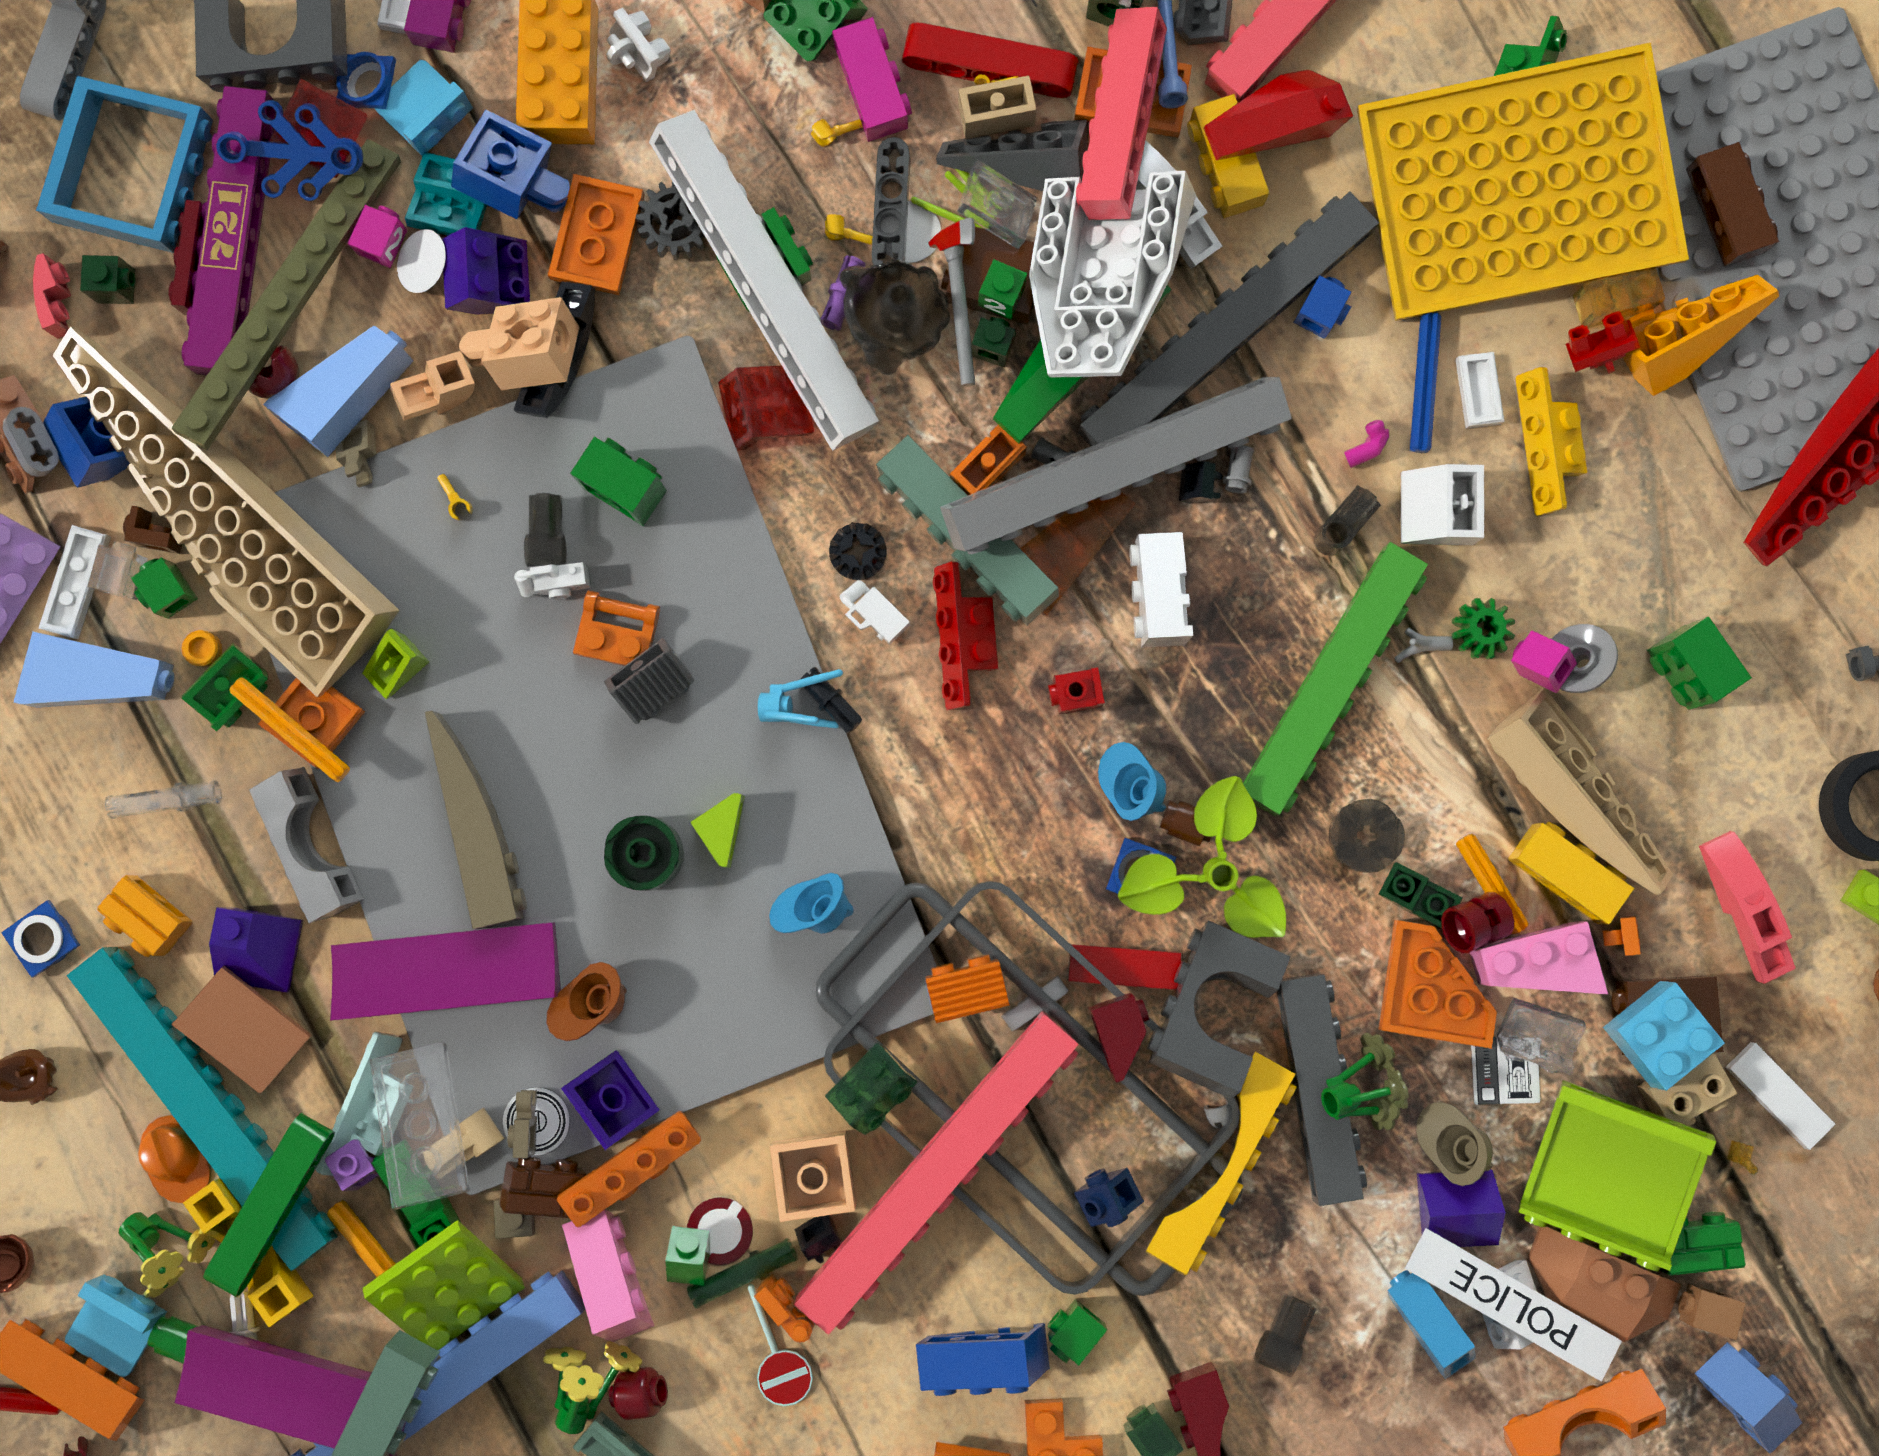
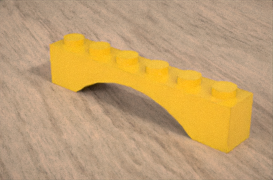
[1146,1051,1297,1276]

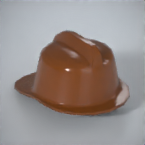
[546,962,627,1041]

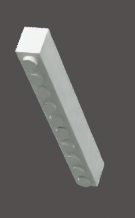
[649,110,879,451]

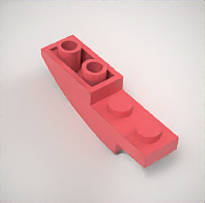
[1699,831,1796,984]

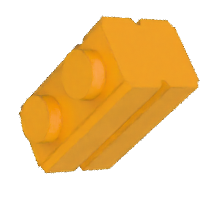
[97,875,193,957]

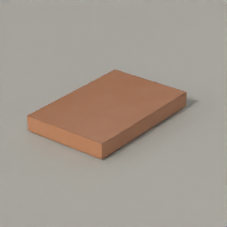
[171,966,312,1094]

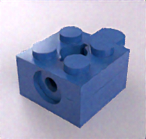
[451,109,570,219]

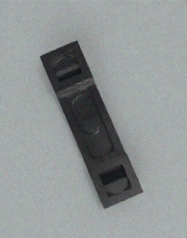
[513,281,595,418]

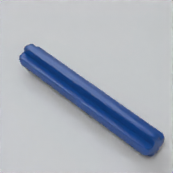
[1410,312,1442,453]

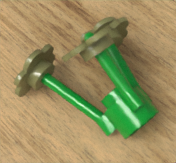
[1321,1033,1409,1130]

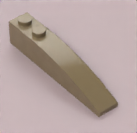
[425,710,527,929]

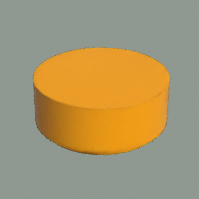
[182,630,222,668]

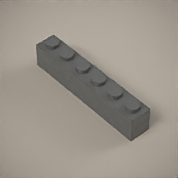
[1277,973,1367,1206]

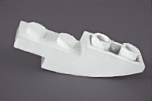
[1136,140,1222,269]

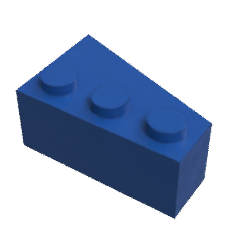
[916,1323,1050,1396]

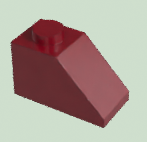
[1088,993,1149,1083]

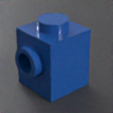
[1293,275,1352,339]

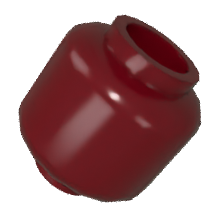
[608,1367,668,1420]

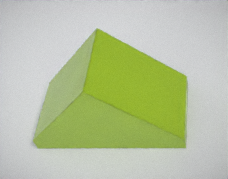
[362,629,429,699]
[690,793,745,868]

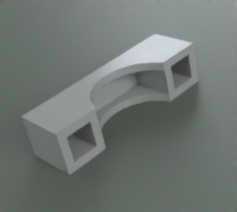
[249,767,364,923]

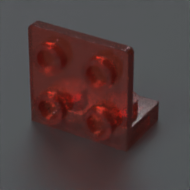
[269,79,367,178]
[718,365,814,450]

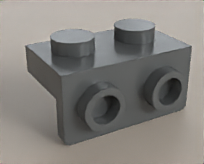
[1173,0,1233,45]

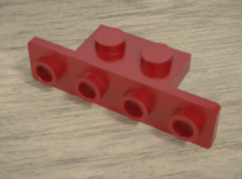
[933,561,999,710]

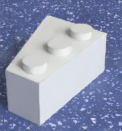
[1130,532,1193,648]

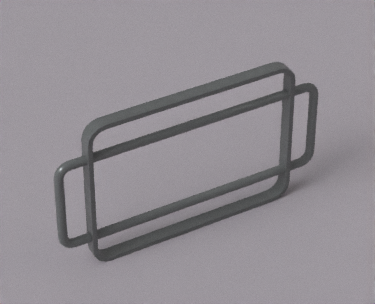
[815,881,1243,1296]

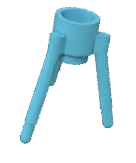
[758,669,843,729]

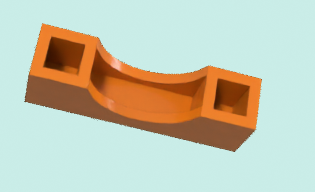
[1503,1369,1666,1456]

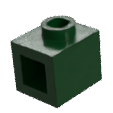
[80,255,136,304]

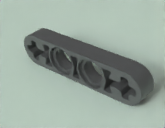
[872,137,911,278]

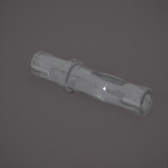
[105,780,222,819]

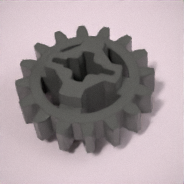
[636,182,706,260]

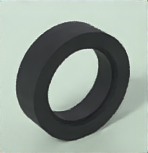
[1819,750,1879,861]

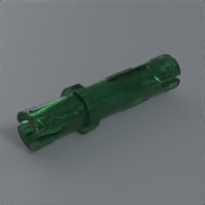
[687,1238,798,1309]

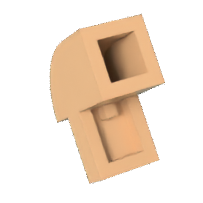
[390,351,475,421]

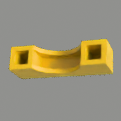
[183,1178,314,1327]

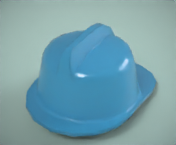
[1098,742,1166,821]
[769,873,854,934]

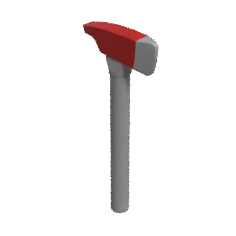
[928,217,975,386]

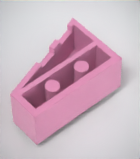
[1470,921,1608,994]

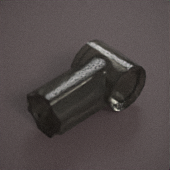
[1314,485,1381,556]
[524,493,567,567]
[1254,1293,1316,1378]

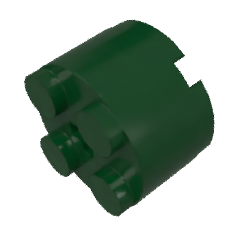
[604,816,685,891]

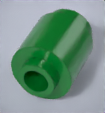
[147,1316,198,1364]

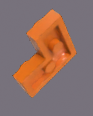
[1025,1398,1103,1456]

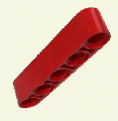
[901,22,1078,98]

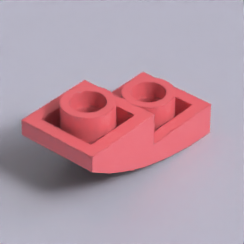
[33,253,71,339]

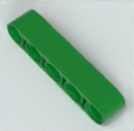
[203,1113,335,1297]

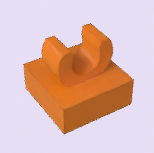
[1602,916,1642,956]

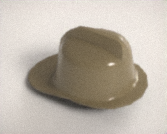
[1416,1102,1493,1186]

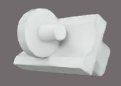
[606,8,671,82]

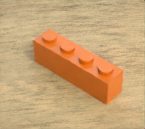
[0,1319,145,1441]

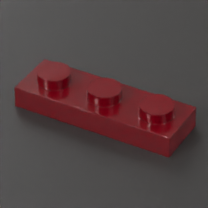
[168,200,204,315]

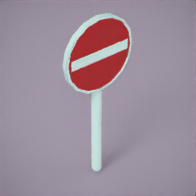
[748,1284,813,1406]

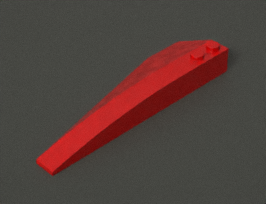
[1743,348,1879,566]

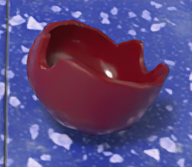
[248,345,299,399]

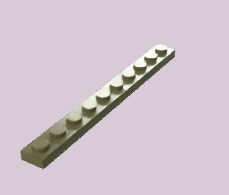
[172,139,401,450]

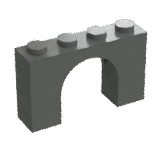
[194,0,347,93]
[1147,920,1290,1099]

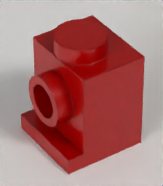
[1048,667,1105,714]

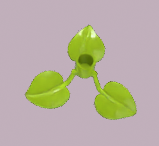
[1118,776,1286,938]

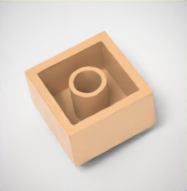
[770,1130,857,1222]

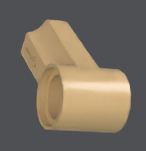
[423,1108,505,1179]

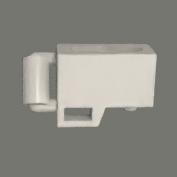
[514,562,591,600]
[840,580,910,645]

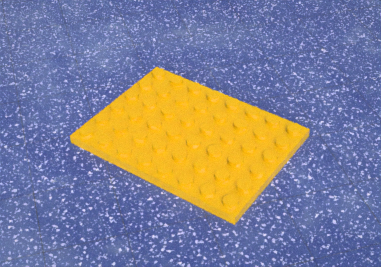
[1357,42,1689,321]

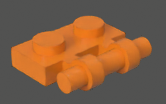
[754,1273,815,1343]

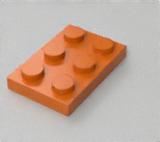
[1074,46,1192,138]
[548,174,645,295]

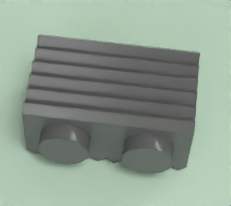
[604,638,694,724]

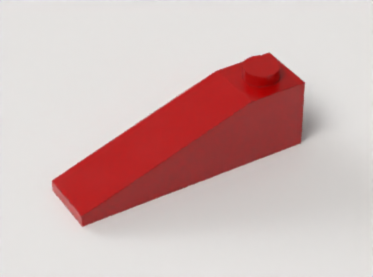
[1203,69,1353,161]

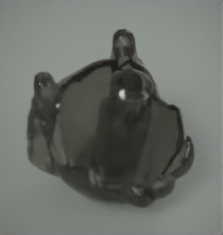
[839,259,950,375]

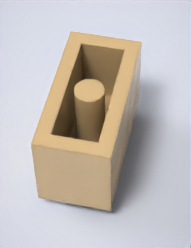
[958,76,1036,139]

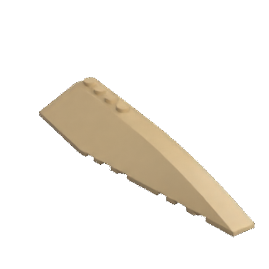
[53,327,400,697]

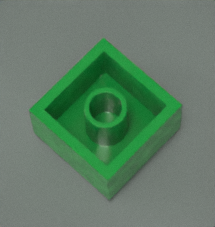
[570,436,667,527]
[1647,616,1752,710]

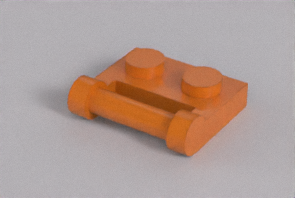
[573,590,660,666]

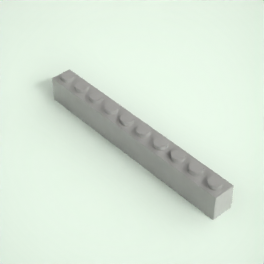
[940,377,1292,554]

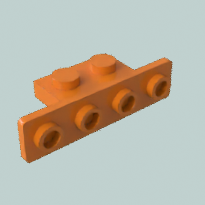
[557,1111,701,1227]

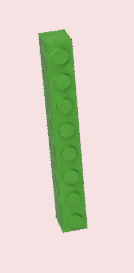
[1243,542,1428,816]

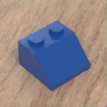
[43,397,130,488]

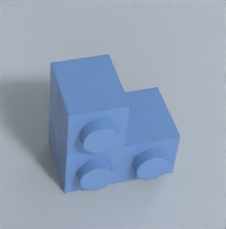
[1695,1342,1802,1454]

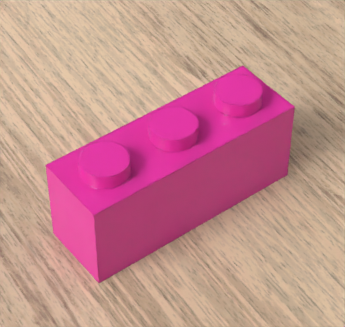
[832,17,912,142]

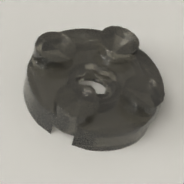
[1329,799,1405,873]

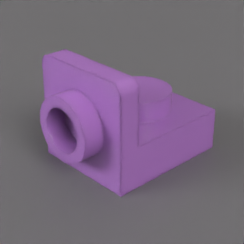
[325,1139,379,1191]

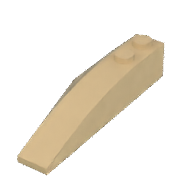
[1487,688,1673,895]

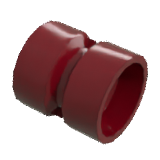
[1441,892,1514,953]

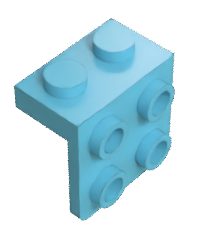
[375,60,473,157]
[65,1274,167,1377]

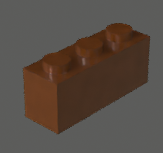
[1686,142,1779,267]

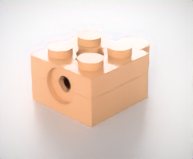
[459,297,579,390]

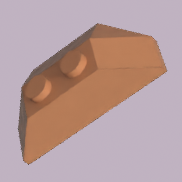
[1527,1226,1682,1342]

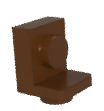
[123,506,183,554]

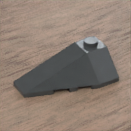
[936,119,1088,191]

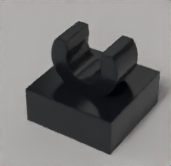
[1179,461,1223,504]
[794,1215,841,1263]

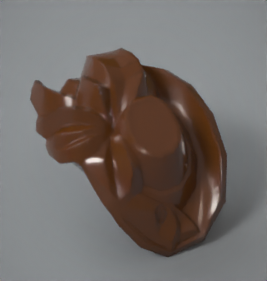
[0,1049,58,1105]

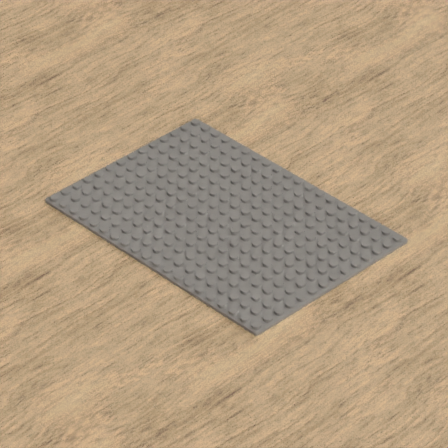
[269,336,937,1195]

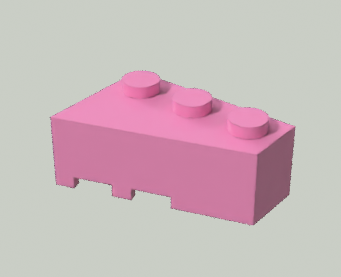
[562,1209,654,1342]

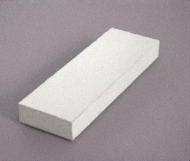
[39,525,111,639]
[1725,1042,1835,1150]

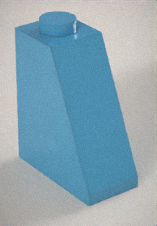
[1387,1270,1476,1380]

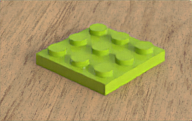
[362,1220,525,1350]

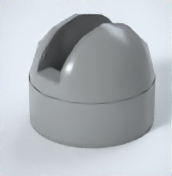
[1204,1101,1231,1129]

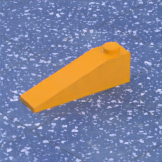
[1623,275,1779,396]

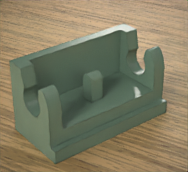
[573,1411,654,1456]

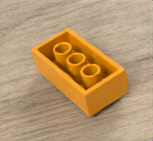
[516,0,599,145]

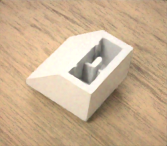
[1401,464,1484,545]

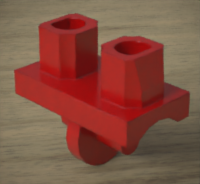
[1565,311,1640,374]

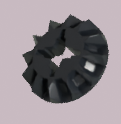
[829,522,887,580]

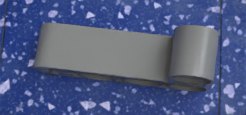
[20,0,106,121]

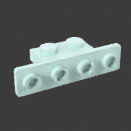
[316,1032,414,1176]

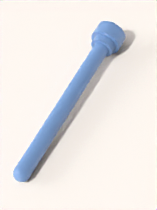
[1157,0,1188,108]

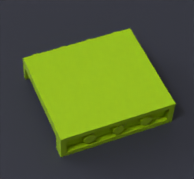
[1518,1080,1716,1271]

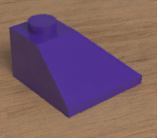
[209,907,303,993]

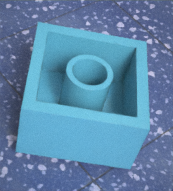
[1603,981,1725,1091]

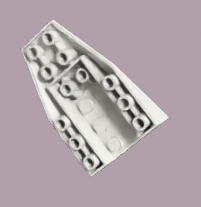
[1029,171,1196,377]

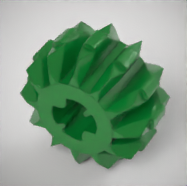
[1452,598,1515,660]

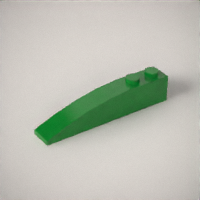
[993,285,1172,444]

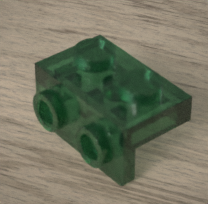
[825,1042,918,1135]

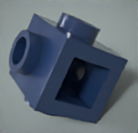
[1074,1167,1144,1227]

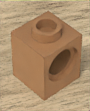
[1678,1283,1746,1340]

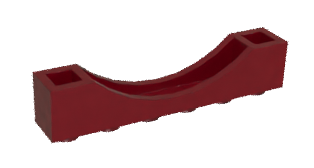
[1167,1362,1229,1456]

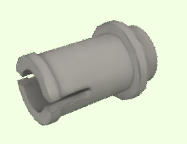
[1223,445,1254,493]

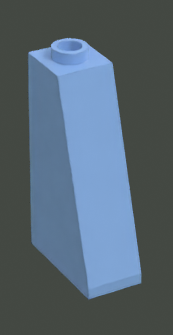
[263,326,413,457]
[13,631,174,708]

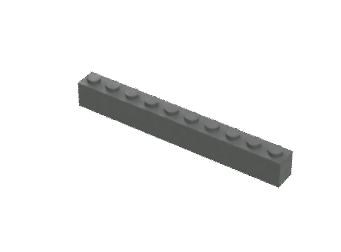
[1078,191,1379,446]

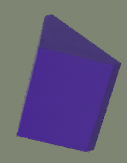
[561,1050,660,1150]
[1417,1169,1506,1247]

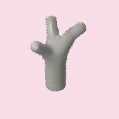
[1395,628,1453,663]

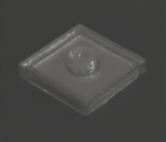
[957,160,1038,249]

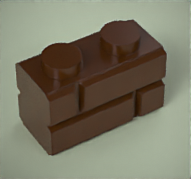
[500,1157,587,1218]

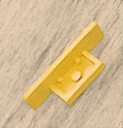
[1515,367,1587,516]

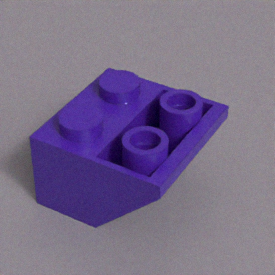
[442,227,530,315]

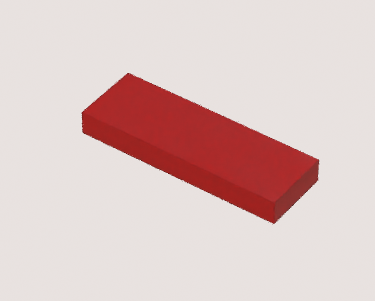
[1068,944,1181,990]

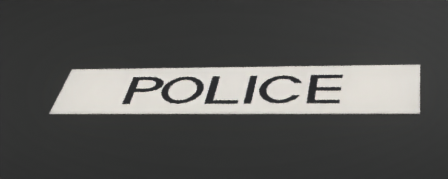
[1405,1228,1622,1382]

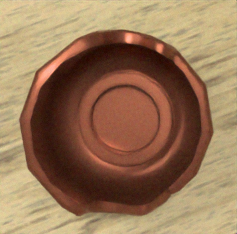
[0,1234,35,1293]

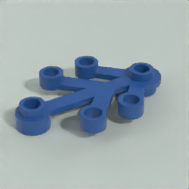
[216,100,364,201]

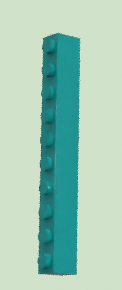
[66,947,338,1271]

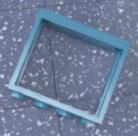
[36,76,213,253]

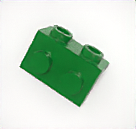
[181,643,268,732]

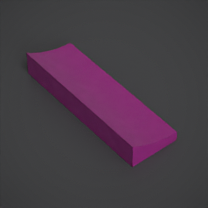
[330,922,561,1021]
[174,1325,406,1456]

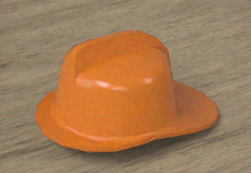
[138,1115,211,1203]

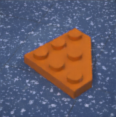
[1378,920,1497,1049]

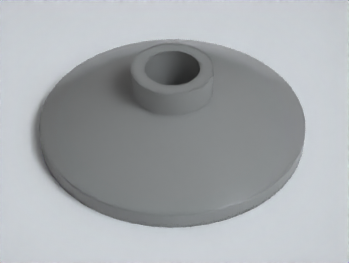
[1552,624,1618,693]

